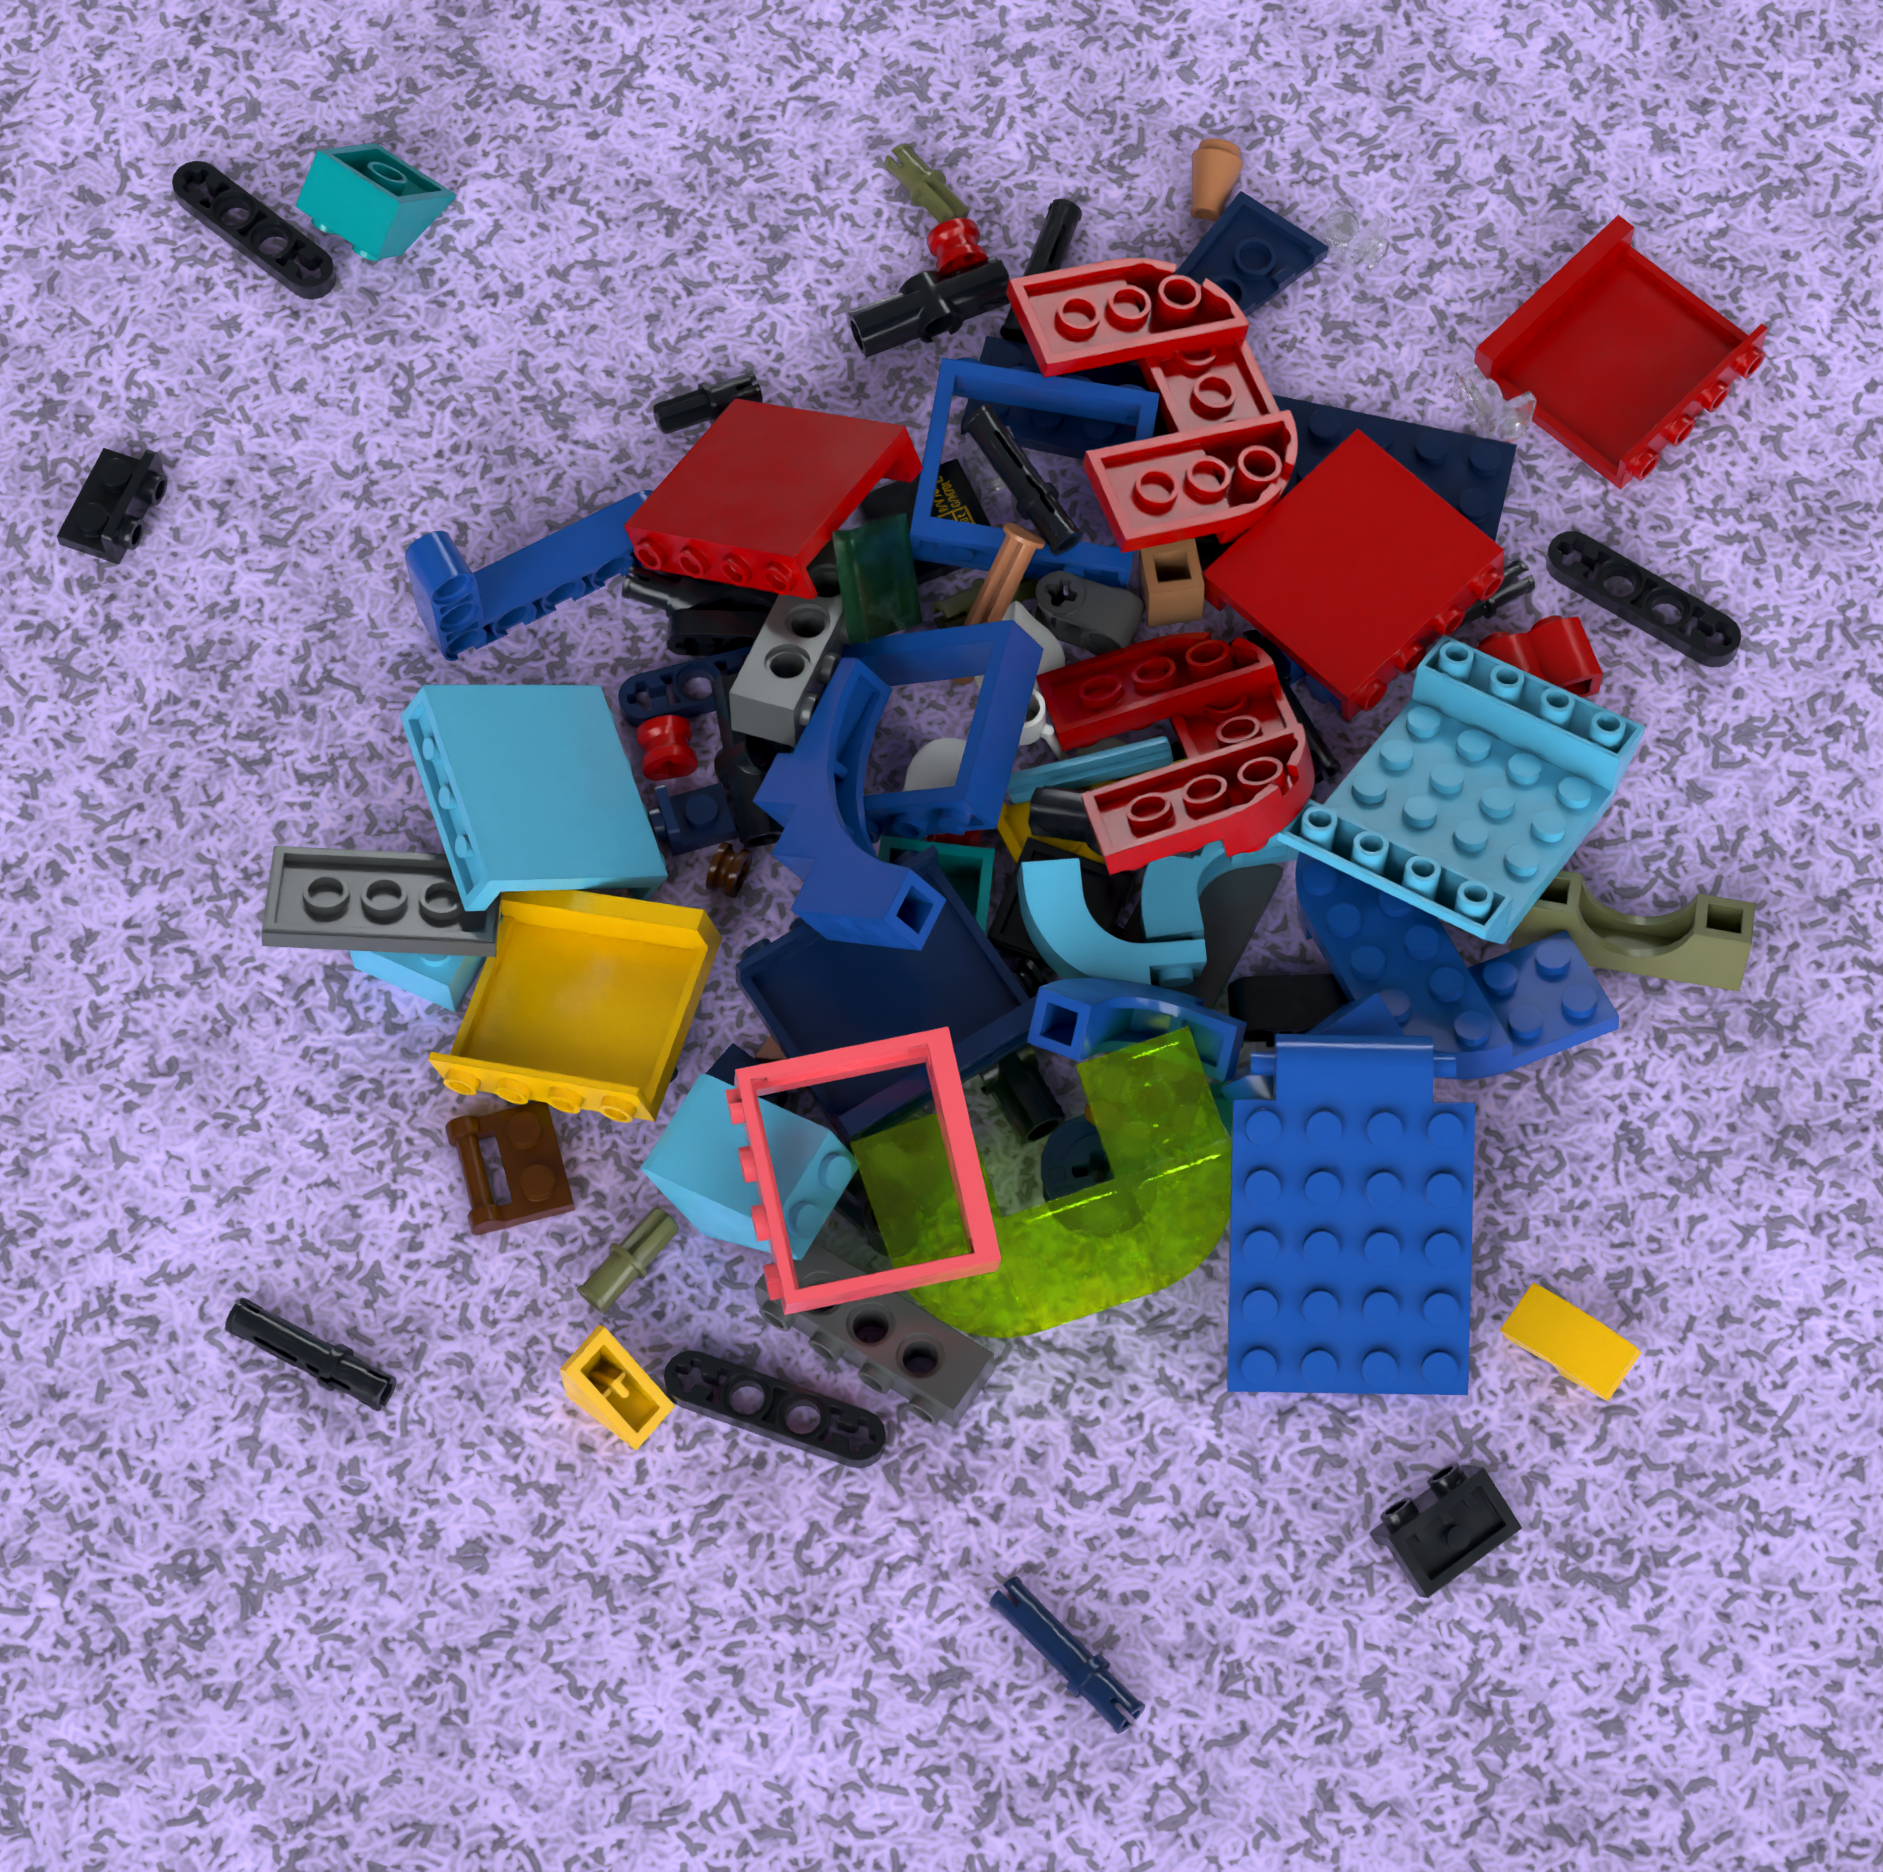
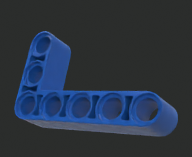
[405,490,653,661]

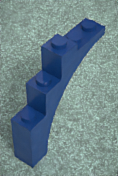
[752,657,947,951]

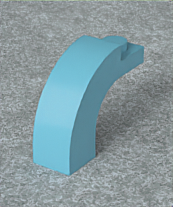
[1140,832,1299,943]
[1017,858,1207,987]

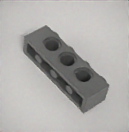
[729,537,881,747]
[755,1241,994,1428]

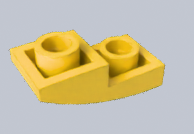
[1500,1282,1641,1402]

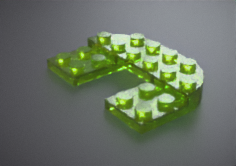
[850,1026,1231,1338]

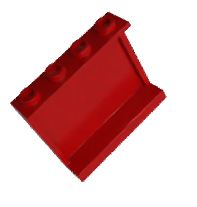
[1472,215,1768,490]
[624,399,923,600]
[1202,429,1504,722]

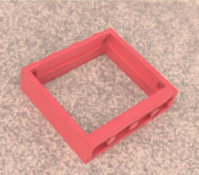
[725,1027,1002,1315]

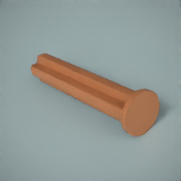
[950,523,1046,685]

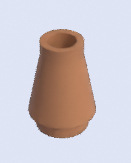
[1190,138,1244,222]

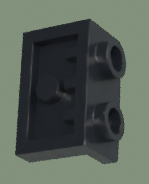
[57,448,168,565]
[1369,1463,1522,1598]

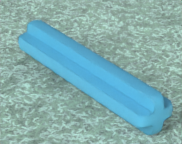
[1007,736,1173,804]

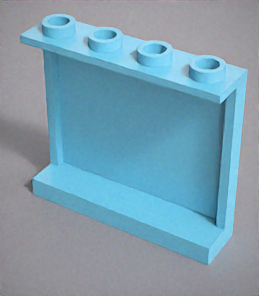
[400,685,668,911]

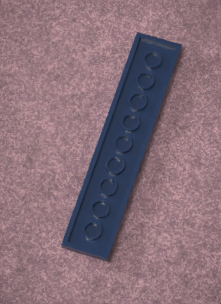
[961,336,1517,541]

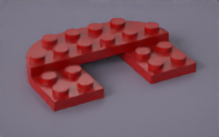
[1006,258,1298,553]
[1036,632,1315,875]

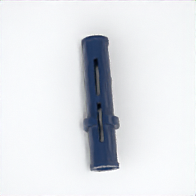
[990,1576,1145,1734]

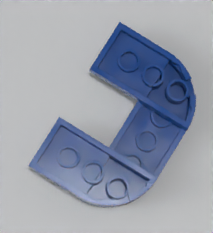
[1295,851,1619,1080]

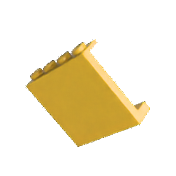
[428,890,722,1123]

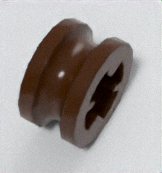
[706,841,753,899]

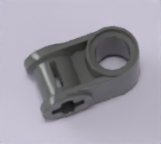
[1035,571,1145,656]

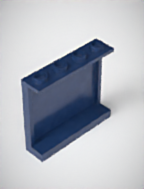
[736,845,1037,1152]

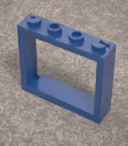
[908,357,1160,590]
[821,619,1044,844]

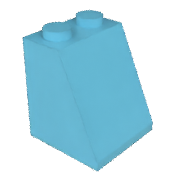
[640,1073,860,1261]

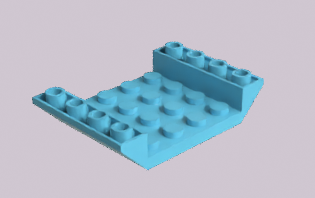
[1277,635,1645,944]

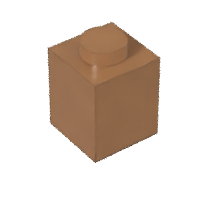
[1139,538,1205,627]

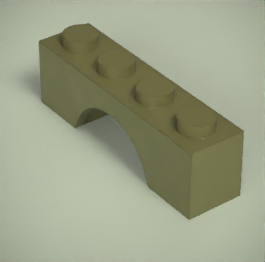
[1510,870,1756,992]

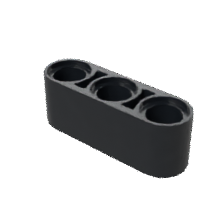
[1227,974,1349,1048]

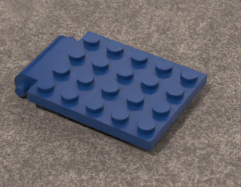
[1227,1034,1475,1395]

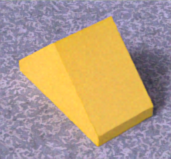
[559,1325,675,1450]

